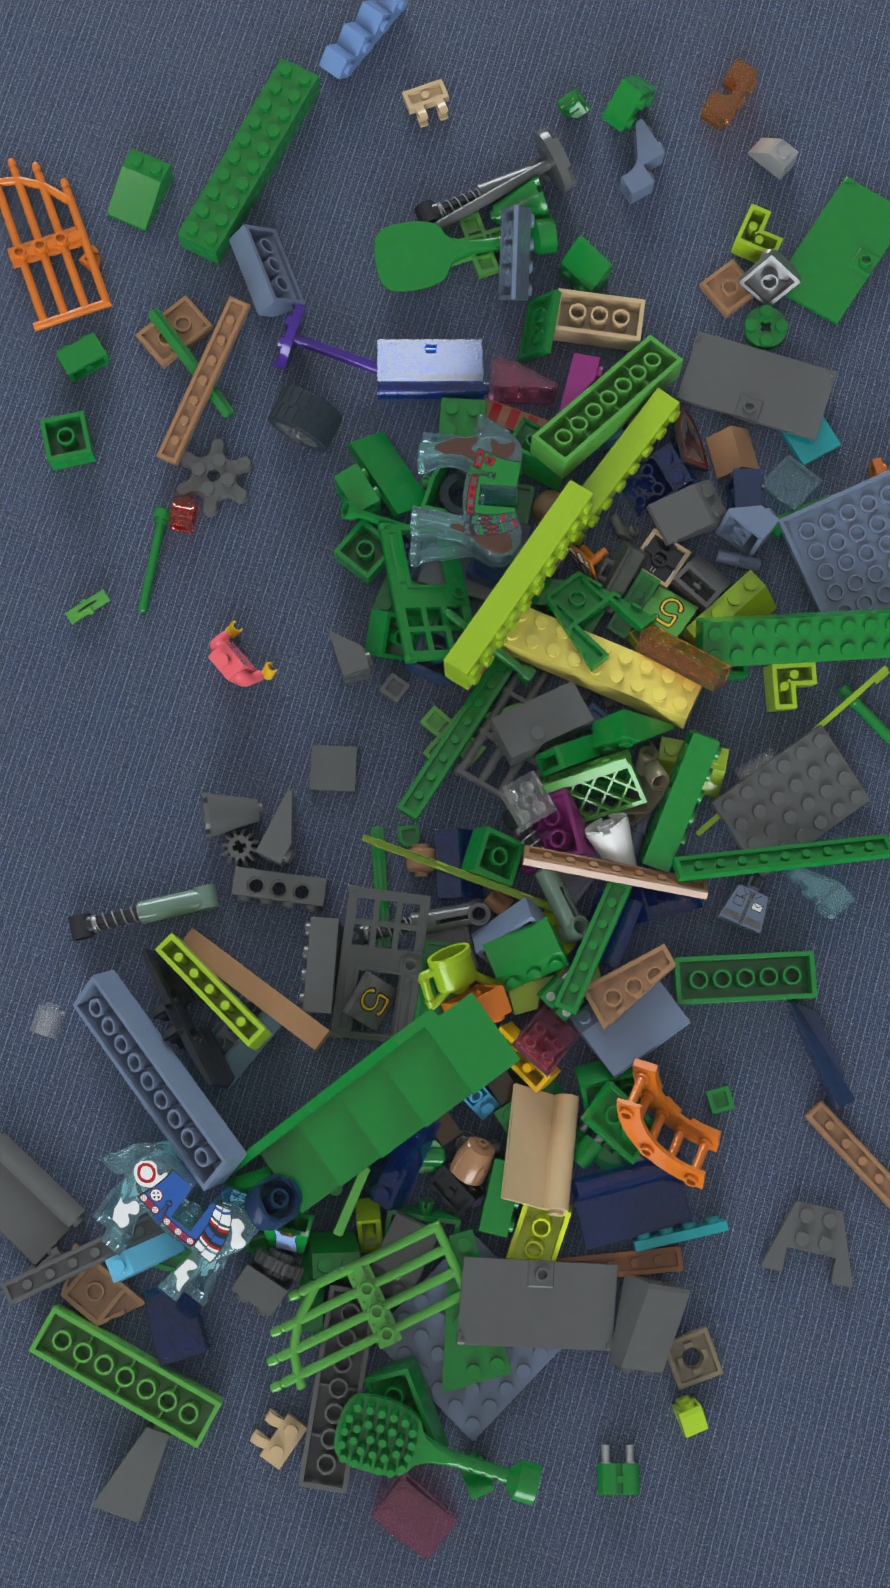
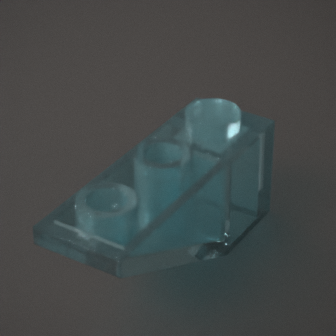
[785,868,856,919]

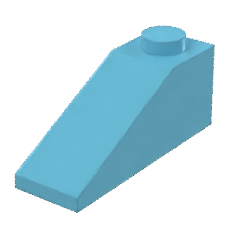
[105,1230,187,1283]

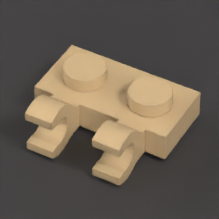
[402,79,449,128]
[250,1408,307,1470]

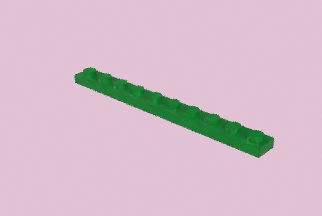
[397,656,521,822]
[672,834,890,882]

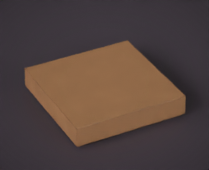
[699,259,754,318]

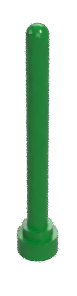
[341,500,436,541]
[138,507,172,613]
[444,609,536,685]

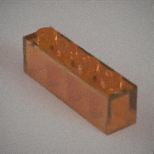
[635,625,732,692]

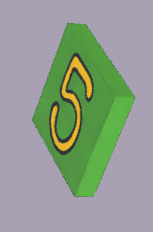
[642,586,699,642]

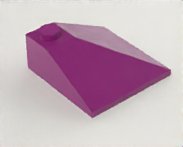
[513,788,595,875]

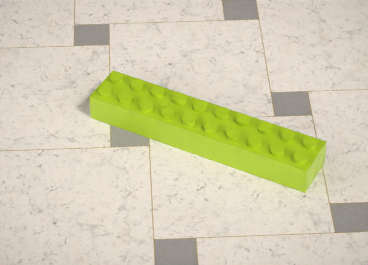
[444,480,594,690]

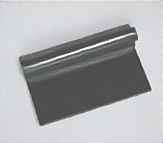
[0,1132,86,1265]

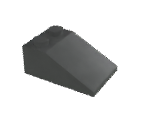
[647,479,727,546]
[256,790,296,869]
[370,1211,437,1304]

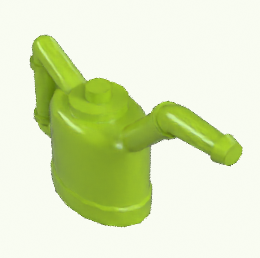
[418,942,501,1010]

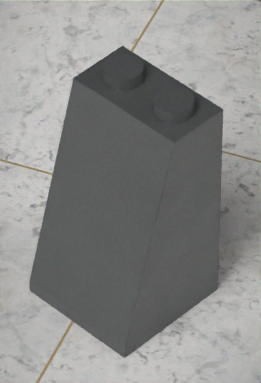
[609,1274,690,1376]

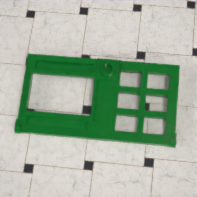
[378,523,473,664]

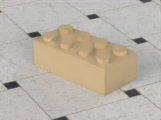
[553,288,645,351]

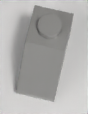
[748,137,799,180]

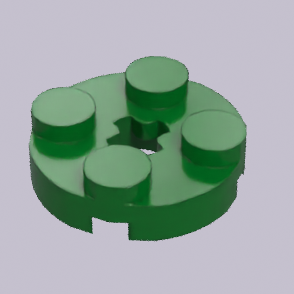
[744,304,788,350]

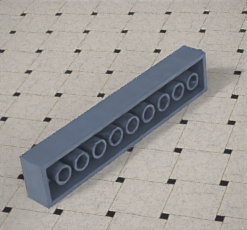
[73,970,247,1191]

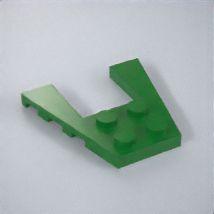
[545,571,658,672]

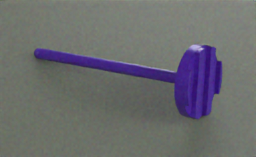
[272,302,463,399]

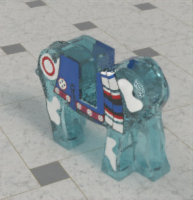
[92,1141,259,1307]

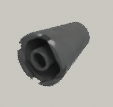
[200,792,263,838]

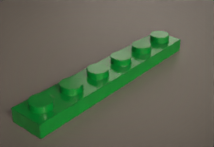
[554,881,633,1016]

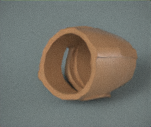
[450,1136,495,1186]

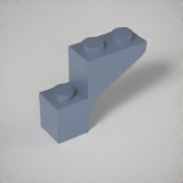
[619,119,665,205]

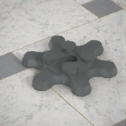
[176,439,253,517]

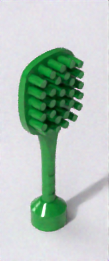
[374,217,558,292]
[334,1393,542,1506]

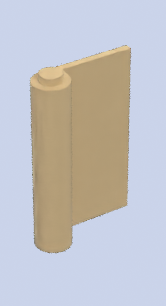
[501,1083,579,1217]

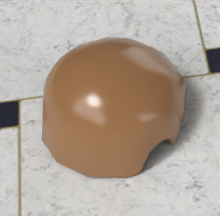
[532,490,561,522]

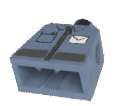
[716,876,768,935]

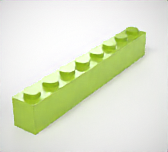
[570,388,680,546]

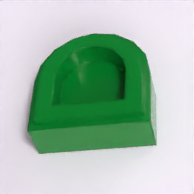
[397,824,421,849]

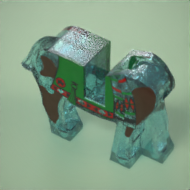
[409,413,522,568]

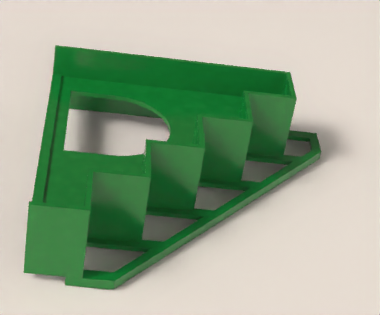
[228,992,521,1213]

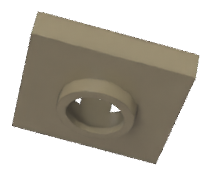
[667,1325,724,1390]

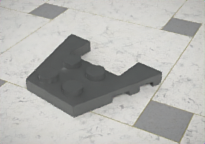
[760,1200,853,1288]

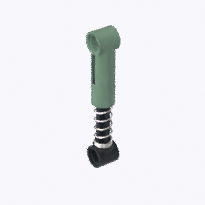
[502,801,590,944]
[68,884,220,941]

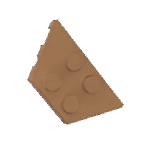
[61,1242,147,1327]

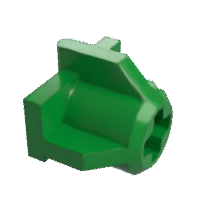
[557,88,591,118]
[416,1134,445,1173]

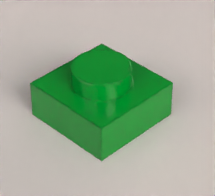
[705,1085,735,1115]

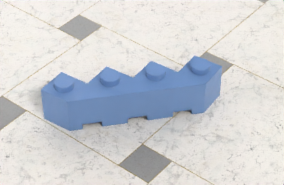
[319,0,409,79]

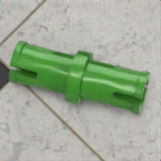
[65,589,111,625]

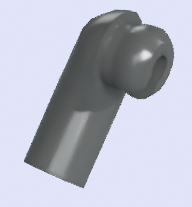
[609,513,639,540]

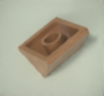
[705,426,759,481]

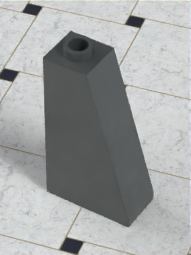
[93,1422,171,1523]

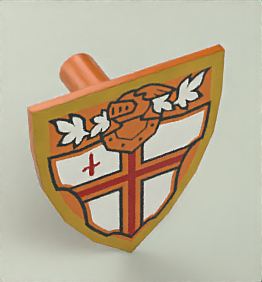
[568,544,609,582]

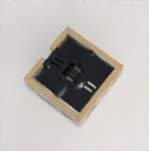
[641,528,691,589]

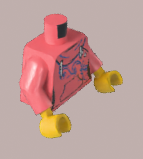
[208,621,278,687]

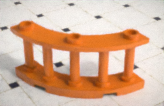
[617,1058,721,1189]

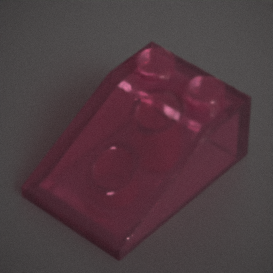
[489,358,558,405]
[371,1473,458,1560]

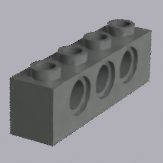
[231,866,328,912]

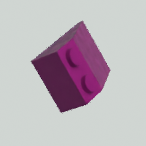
[559,353,604,412]

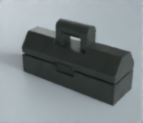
[595,541,650,614]

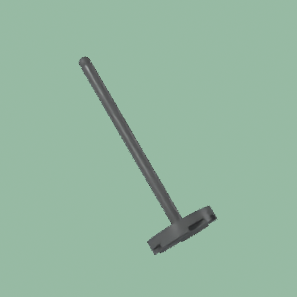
[434,126,576,230]

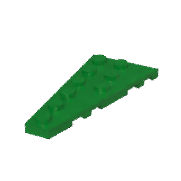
[442,1228,512,1393]

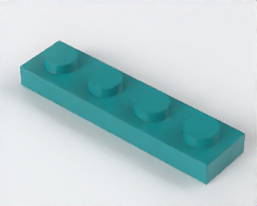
[631,1216,729,1252]

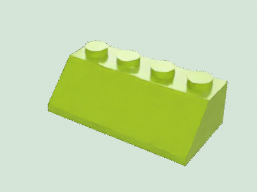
[682,570,777,650]

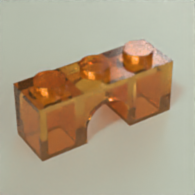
[700,58,759,131]

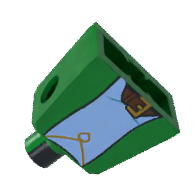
[264,1212,314,1254]

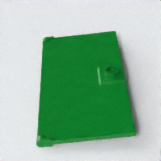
[784,177,890,325]

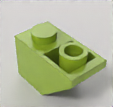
[671,1395,709,1438]

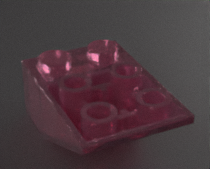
[511,1004,580,1077]

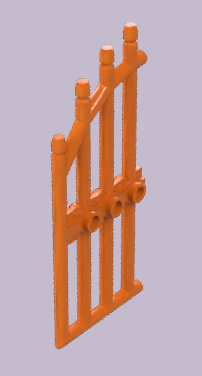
[0,158,112,331]

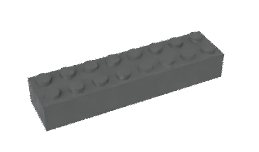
[298,1282,372,1494]

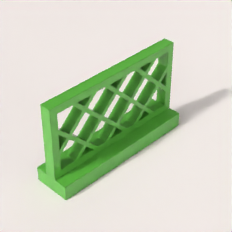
[540,749,648,822]

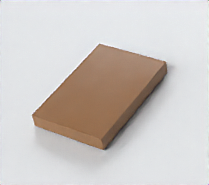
[135,295,214,369]

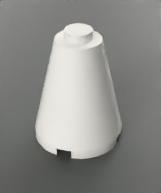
[585,812,637,866]

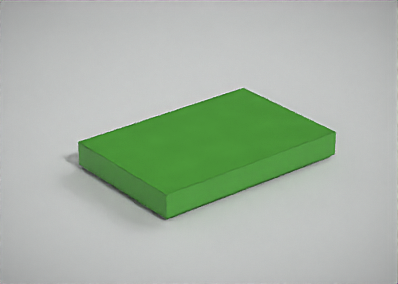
[333,1166,370,1237]

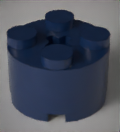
[244,1174,303,1231]

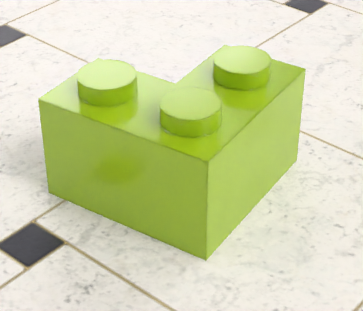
[730,204,783,263]
[763,662,817,712]

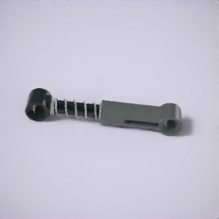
[414,158,550,223]
[341,898,491,945]

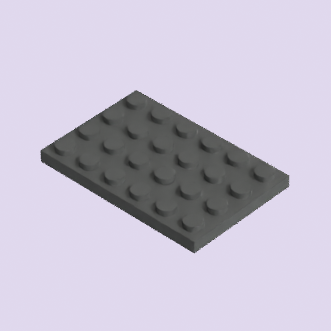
[710,725,870,878]

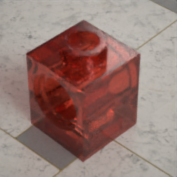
[168,496,198,534]

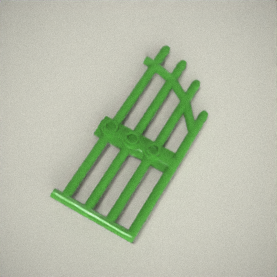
[266,1220,462,1393]

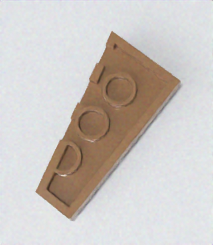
[585,944,676,1031]

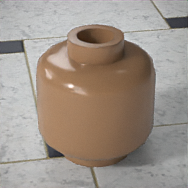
[406,844,436,877]

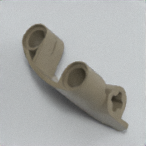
[614,740,670,828]

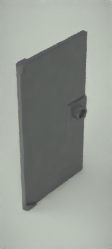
[676,331,837,441]
[456,1256,618,1351]

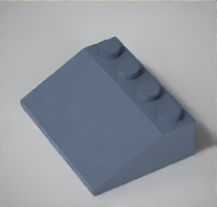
[498,205,535,301]
[570,981,690,1078]

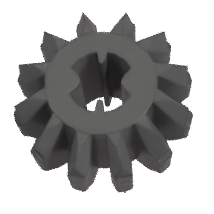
[221,829,260,867]

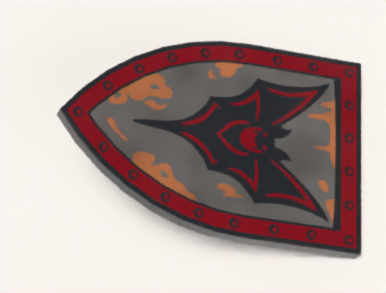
[671,406,709,472]

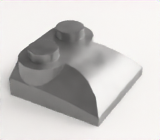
[738,249,801,306]

